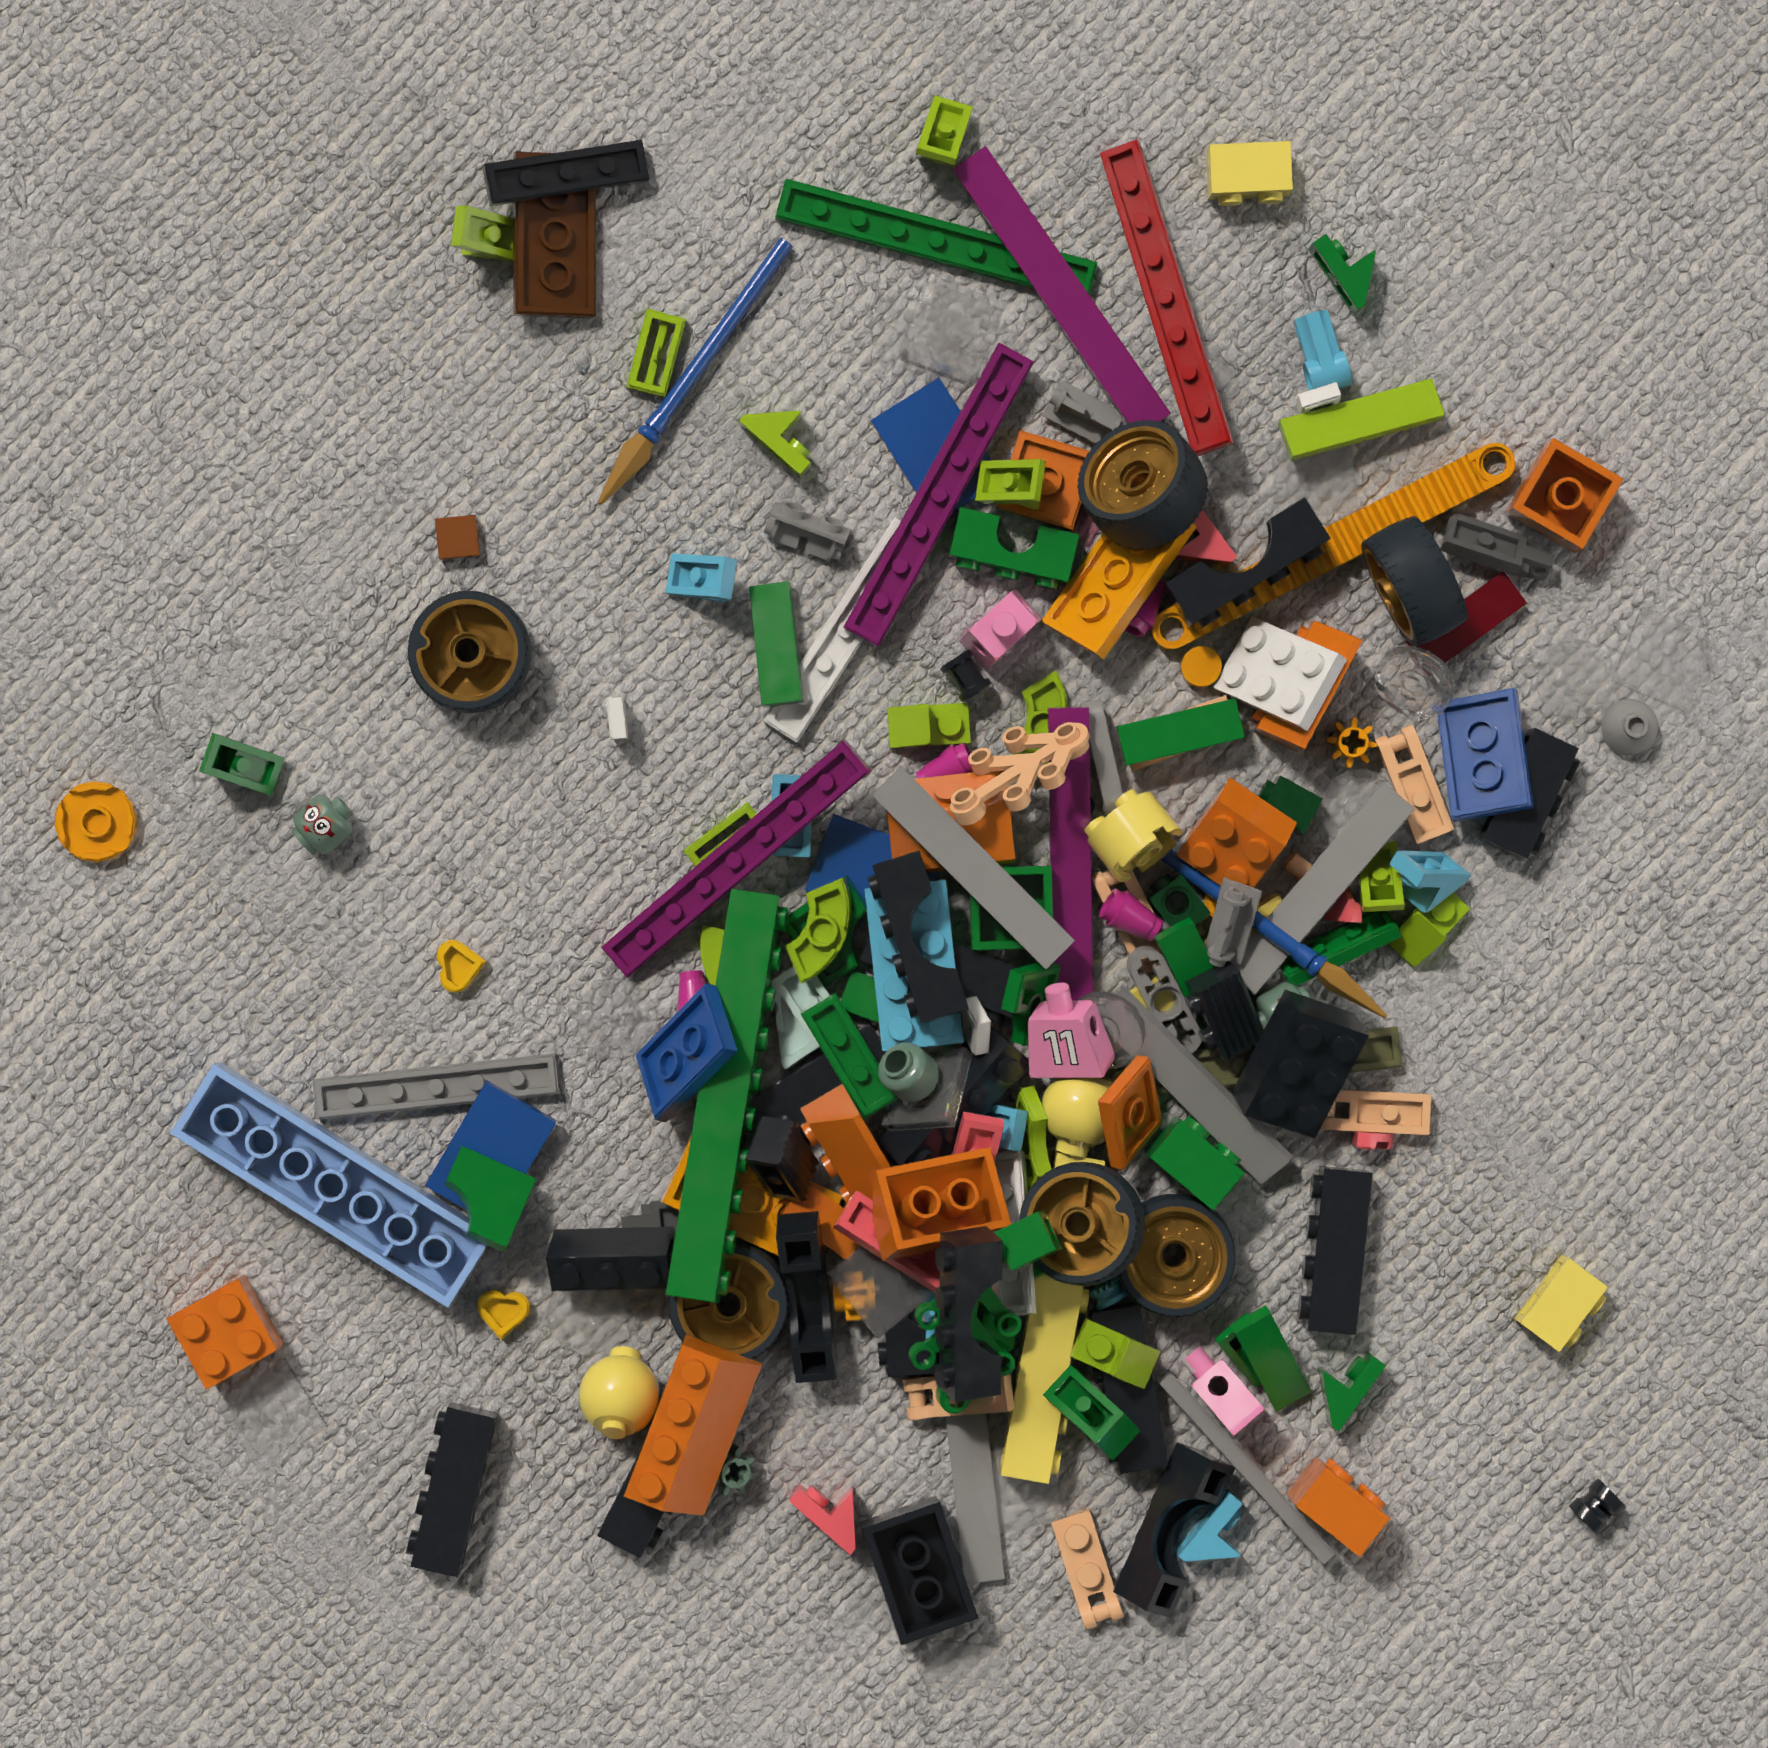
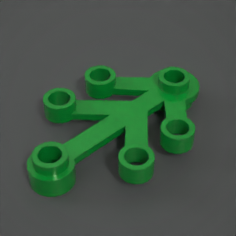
[909,1285,1021,1414]

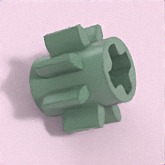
[716,1443,756,1496]

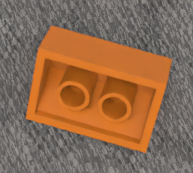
[1252,620,1363,752]
[886,771,1016,873]
[800,1084,891,1204]
[872,1147,1011,1261]

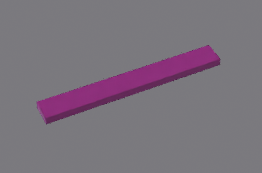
[952,146,1171,423]
[843,343,1034,647]
[1047,707,1093,1002]
[601,739,871,978]

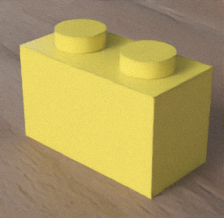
[1206,141,1293,206]
[1514,1255,1608,1352]

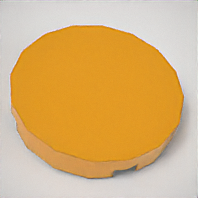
[55,781,138,862]

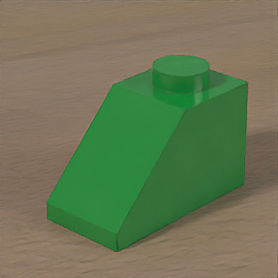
[1043,1365,1140,1461]

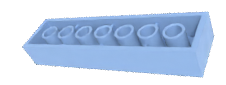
[170,1062,488,1308]

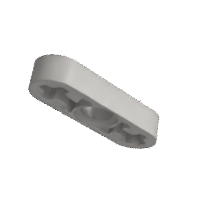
[1080,699,1123,817]
[1127,946,1201,1053]

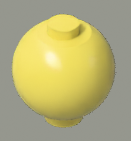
[1042,1076,1114,1157]
[579,1346,660,1439]

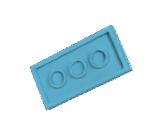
[865,880,964,1052]

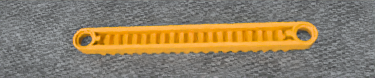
[1150,443,1516,650]

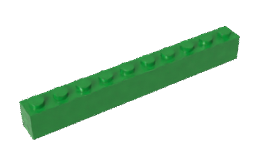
[666,889,789,1304]

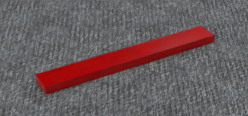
[1100,139,1234,457]

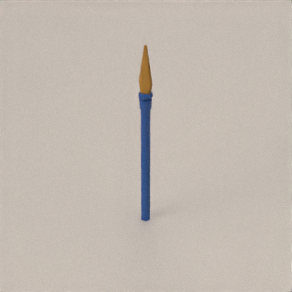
[598,238,793,504]
[1161,848,1387,1018]

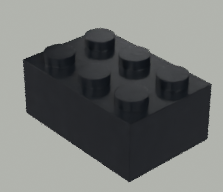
[1232,990,1369,1138]
[859,1496,979,1645]

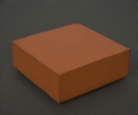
[435,515,481,560]

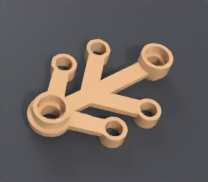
[950,722,1090,825]

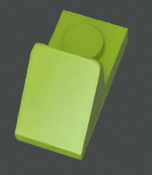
[916,95,973,168]
[451,205,513,262]
[739,411,811,479]
[975,459,1046,510]
[887,703,971,748]
[1359,841,1404,912]
[1387,893,1470,968]
[1069,1318,1161,1389]

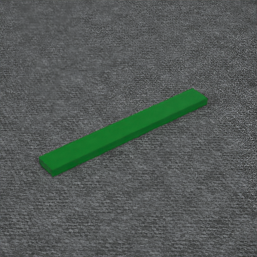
[775,178,1098,294]

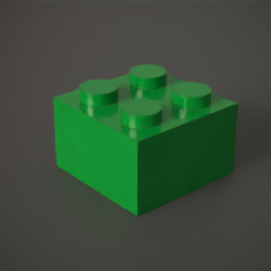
[969,866,1053,950]
[1144,1116,1244,1210]

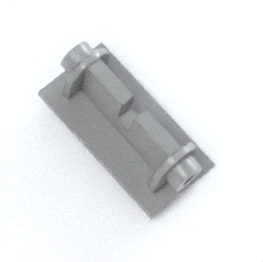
[1042,380,1127,443]
[763,501,851,562]
[1205,877,1262,967]

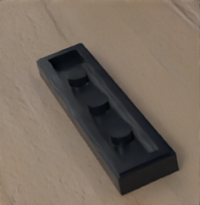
[482,140,650,207]

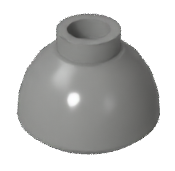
[1601,699,1658,755]

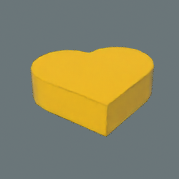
[436,940,487,992]
[477,1289,531,1340]

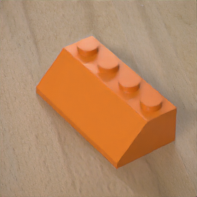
[624,1335,762,1516]

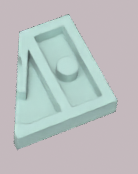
[771,966,830,1069]

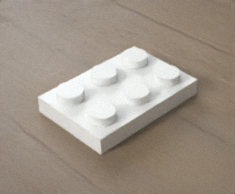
[1213,617,1347,732]

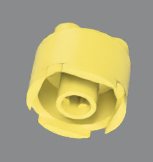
[1084,789,1182,882]

